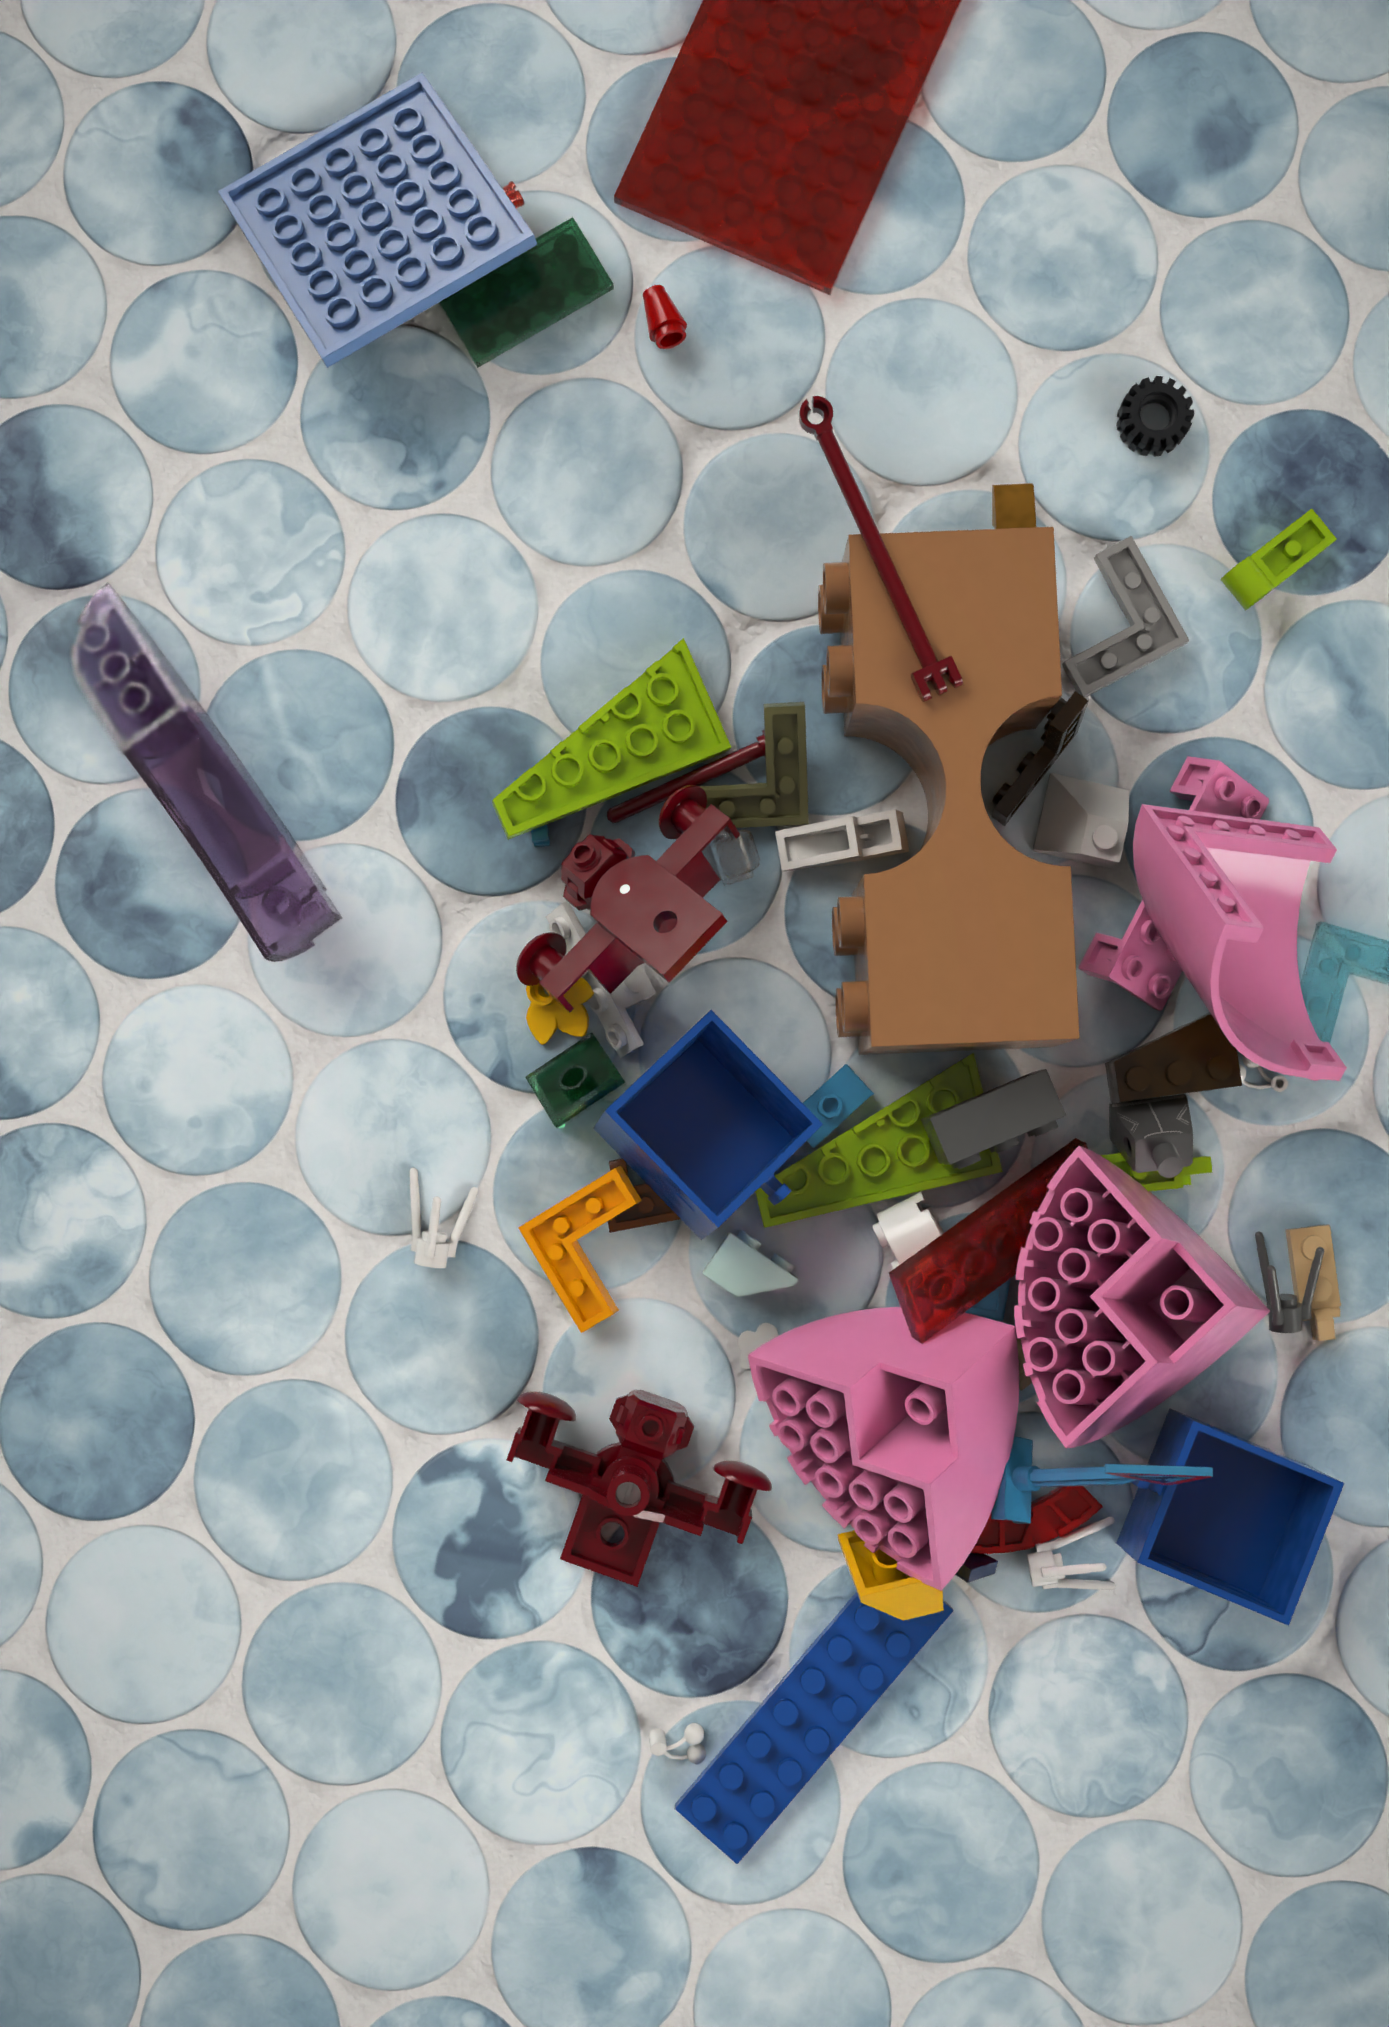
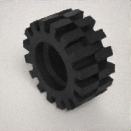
[1116,376,1194,457]

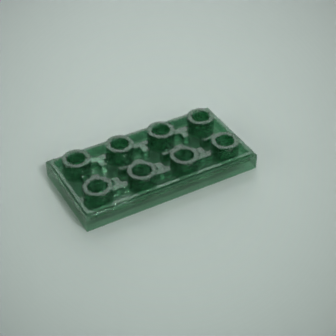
[439,217,614,368]

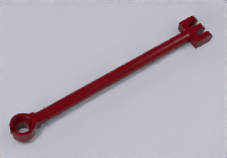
[799,396,963,702]

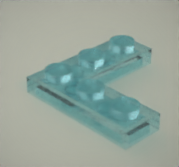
[1300,922,1389,1043]

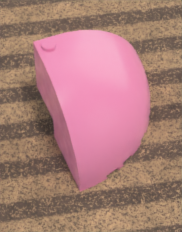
[1014,1146,1270,1448]
[748,1307,1019,1591]

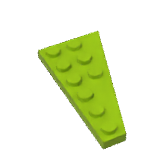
[492,638,732,840]
[755,1053,1003,1228]

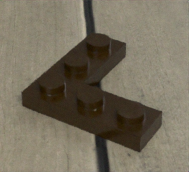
[991,691,1089,826]

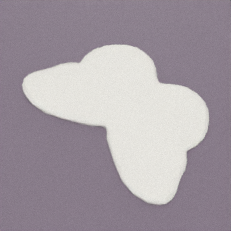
[738,1323,779,1369]

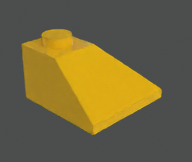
[837,1530,944,1621]

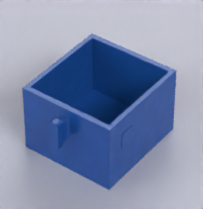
[593,1010,823,1240]
[1116,1408,1344,1626]

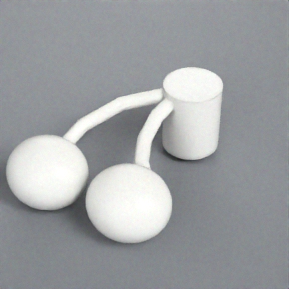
[1239,1055,1288,1092]
[649,1723,706,1764]

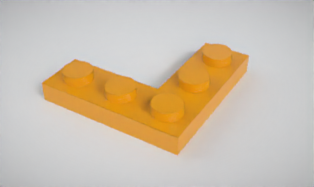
[518,1165,642,1333]

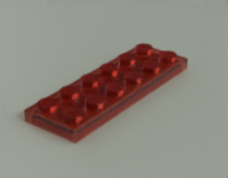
[889,1138,1088,1344]

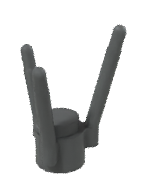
[1255,1231,1324,1333]

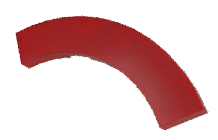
[971,1486,1103,1554]

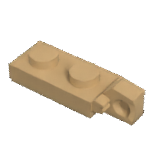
[1285,1225,1341,1341]

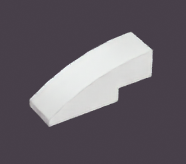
[775,809,909,872]

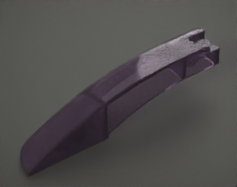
[71,582,342,962]

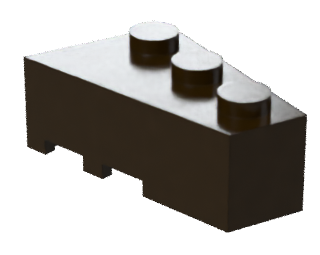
[1105,1012,1242,1103]

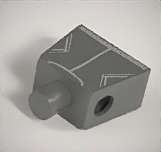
[1109,1094,1193,1178]

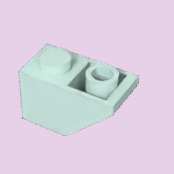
[702,1230,798,1297]

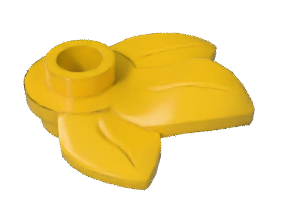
[526,977,594,1045]

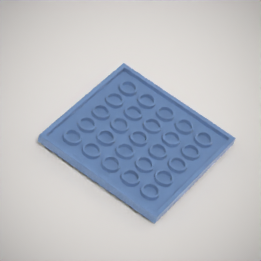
[218,72,537,368]

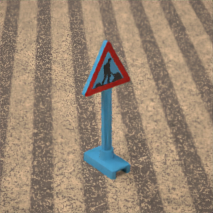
[991,1436,1213,1524]

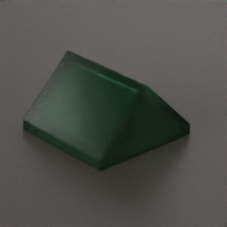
[525,1032,627,1129]

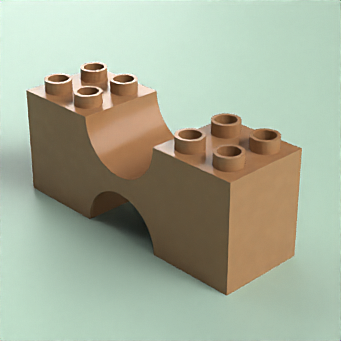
[818,527,1080,1055]

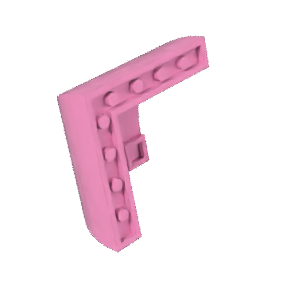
[1133,804,1347,1081]

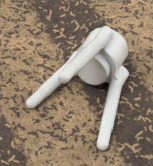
[410,1167,478,1268]
[1027,1516,1116,1590]

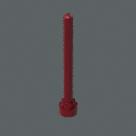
[607,730,765,823]

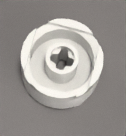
[872,1192,959,1288]

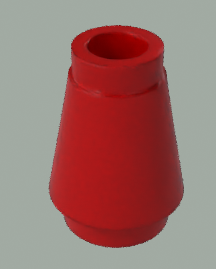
[642,285,687,349]

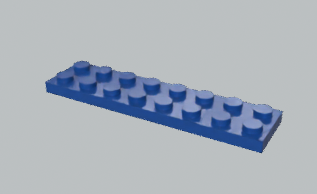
[675,1592,954,1864]

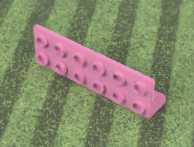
[1078,756,1269,1011]

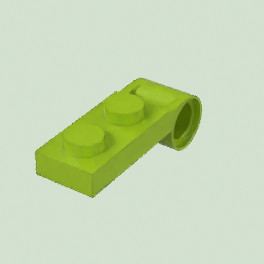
[1220,508,1337,611]

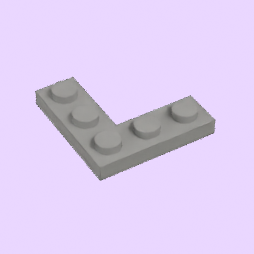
[1062,536,1189,698]

